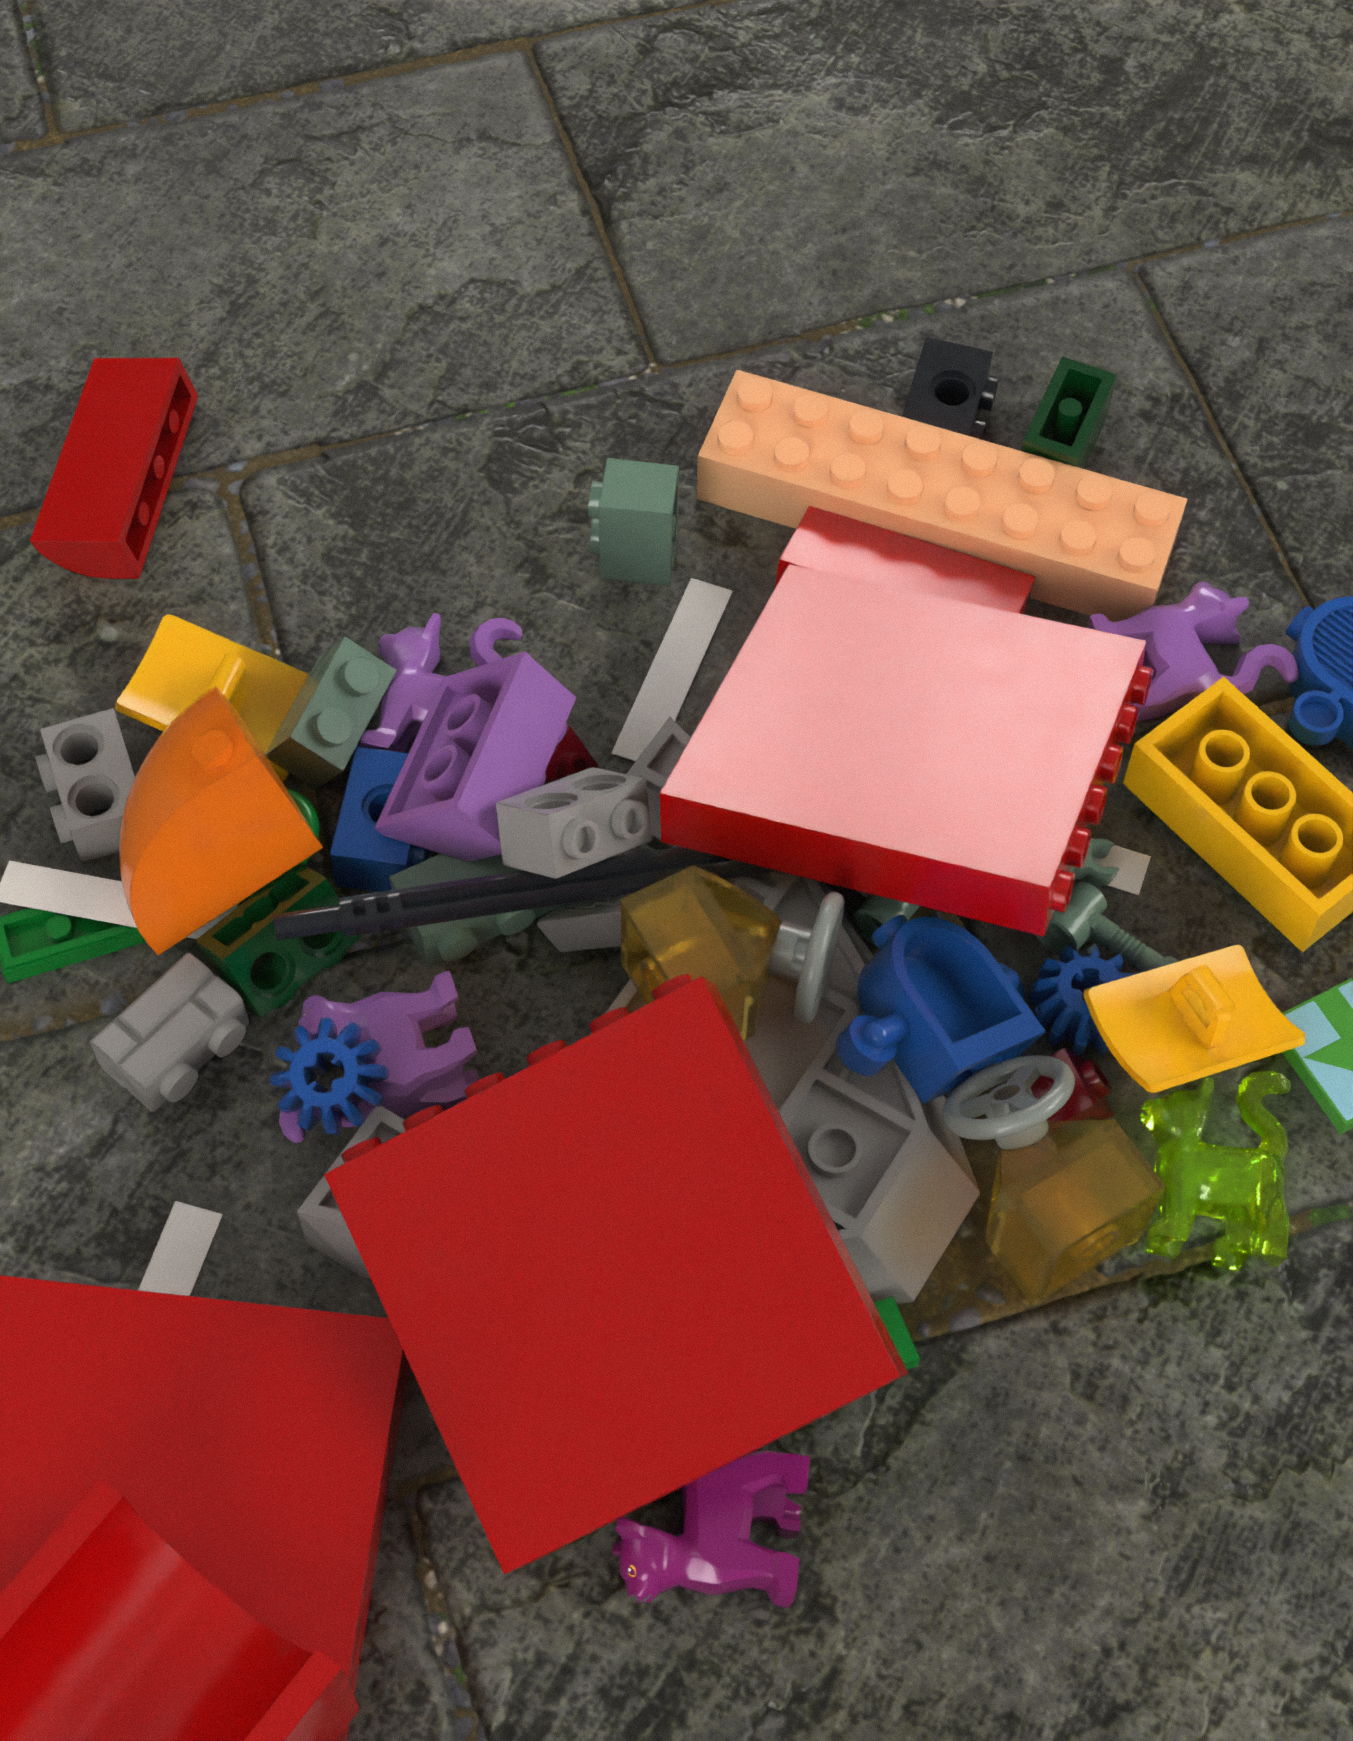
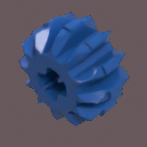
[1029,943,1137,1056]
[270,1017,389,1136]

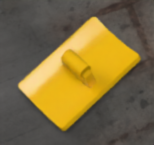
[115,614,309,781]
[1083,945,1305,1093]

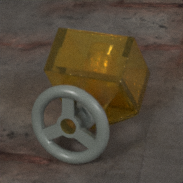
[620,865,844,1041]
[942,1055,1166,1306]

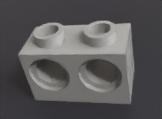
[35,708,135,863]
[496,767,652,879]

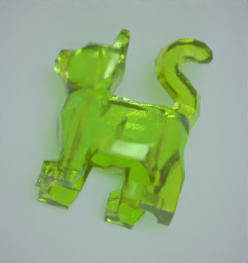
[1140,1070,1291,1271]

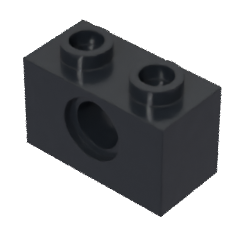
[902,337,999,440]

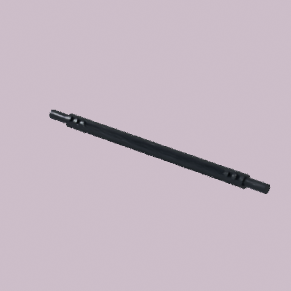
[273,847,777,941]

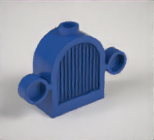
[1286,596,1353,748]
[836,915,1046,1104]

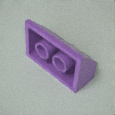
[374,652,576,862]

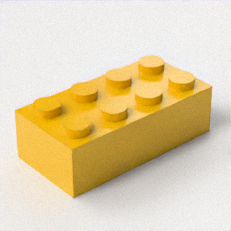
[1123,676,1353,953]

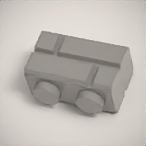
[90,953,249,1112]

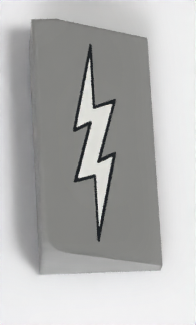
[537,887,683,952]

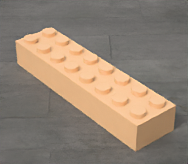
[696,370,1187,622]

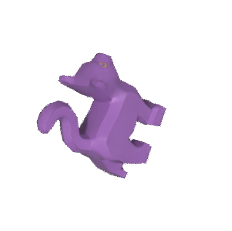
[1087,582,1300,722]
[360,613,523,753]
[279,971,480,1143]

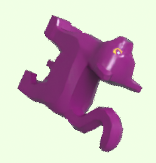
[611,1450,810,1608]

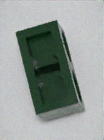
[195,863,362,1017]

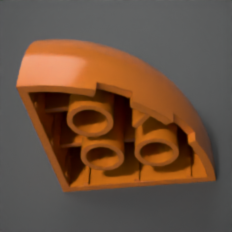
[119,685,323,956]

